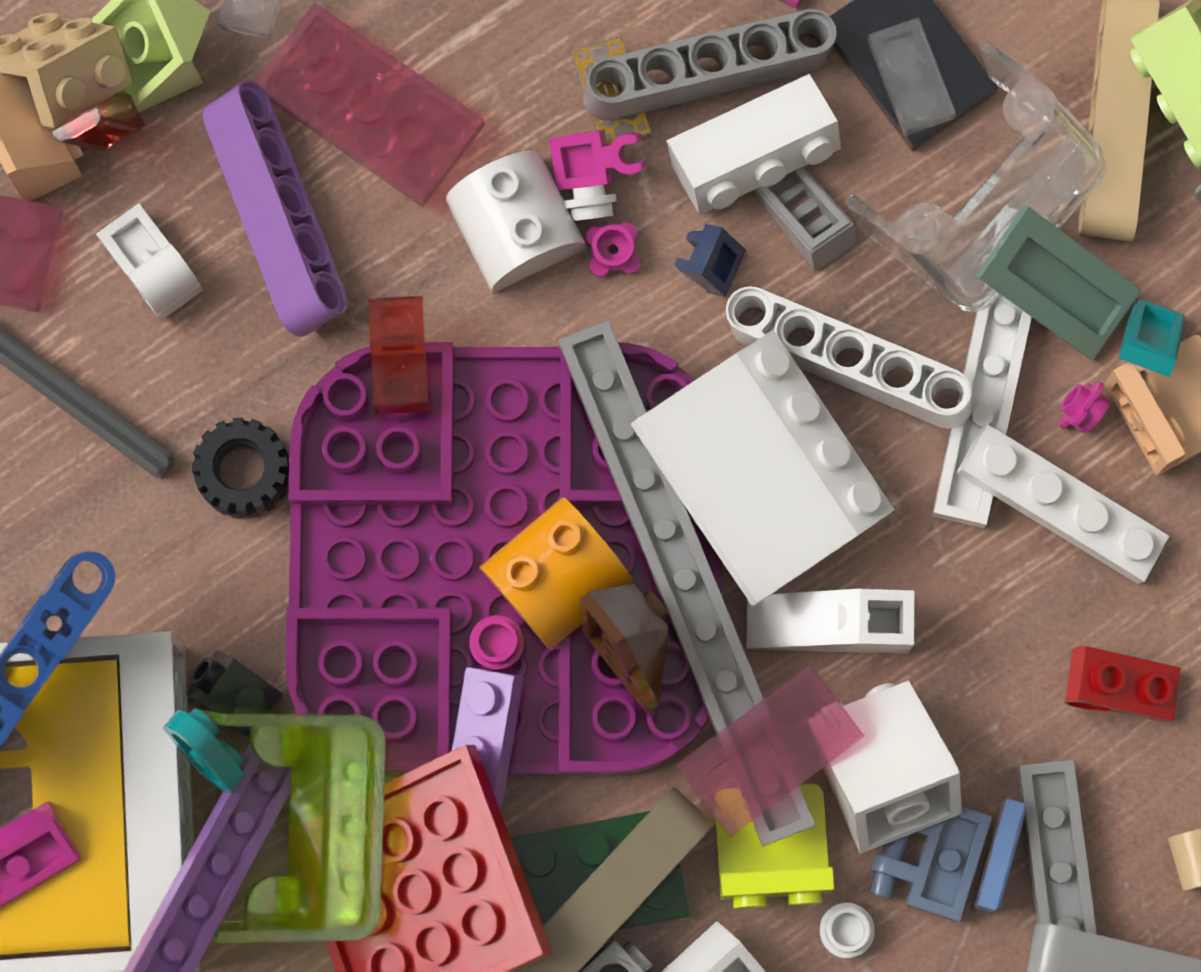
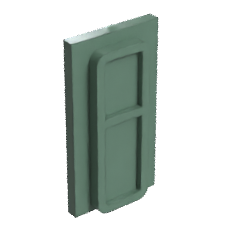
[975,204,1141,361]

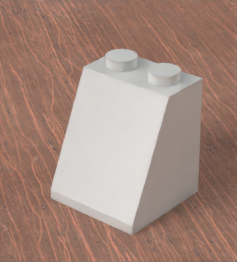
[807,680,962,854]

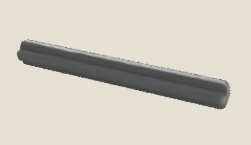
[0,327,175,478]

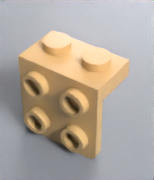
[0,13,133,128]

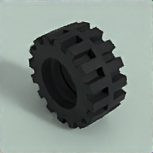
[192,417,289,519]

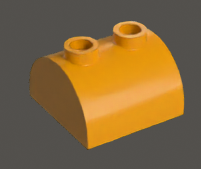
[480,497,633,650]

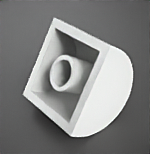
[446,150,587,294]

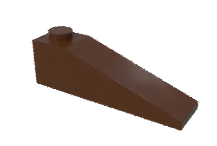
[579,584,670,718]

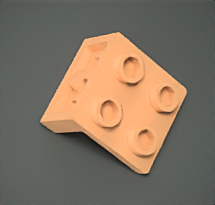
[1104,335,1201,476]

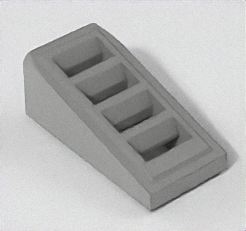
[753,167,856,271]

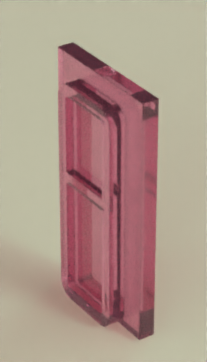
[676,665,865,838]

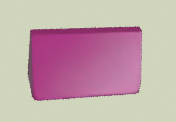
[0,802,82,907]

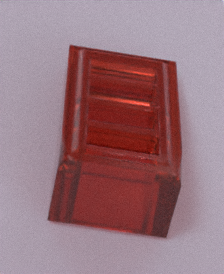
[52,92,145,151]

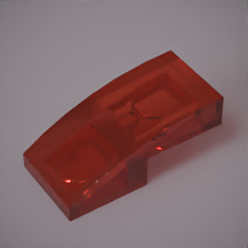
[369,296,429,415]

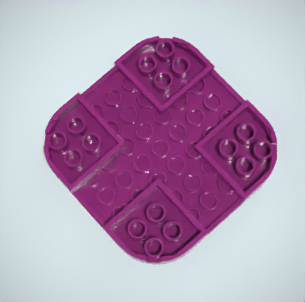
[285,342,722,776]

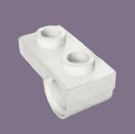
[96,203,203,321]

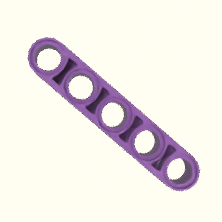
[202,80,348,337]

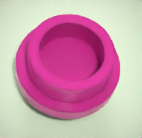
[469,615,525,671]

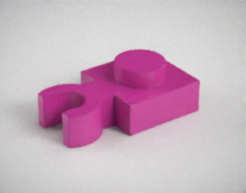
[549,129,647,191]

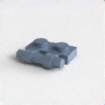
[869,806,992,923]

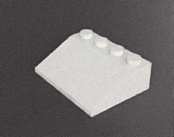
[630,330,894,606]

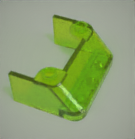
[199,710,385,943]

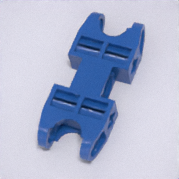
[0,551,115,747]

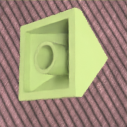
[92,0,211,114]

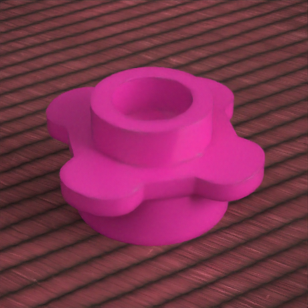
[586,222,641,277]
[1058,381,1110,433]

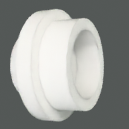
[564,185,617,221]
[819,903,875,958]

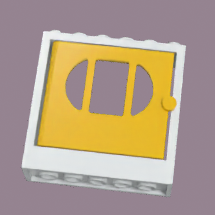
[0,631,200,972]

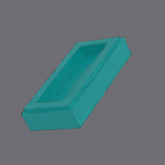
[1118,298,1186,377]

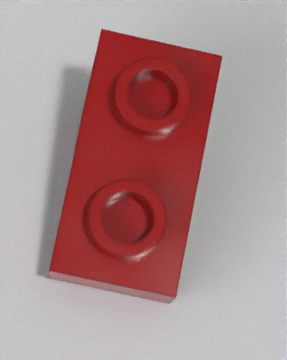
[1064,646,1181,722]

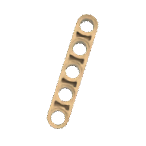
[1078,0,1160,242]

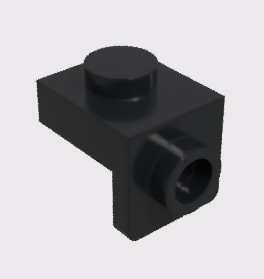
[187,650,283,738]

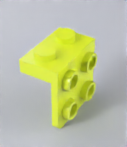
[714,784,834,909]

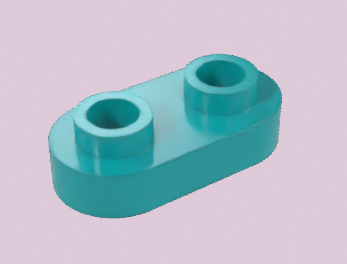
[163,708,245,794]

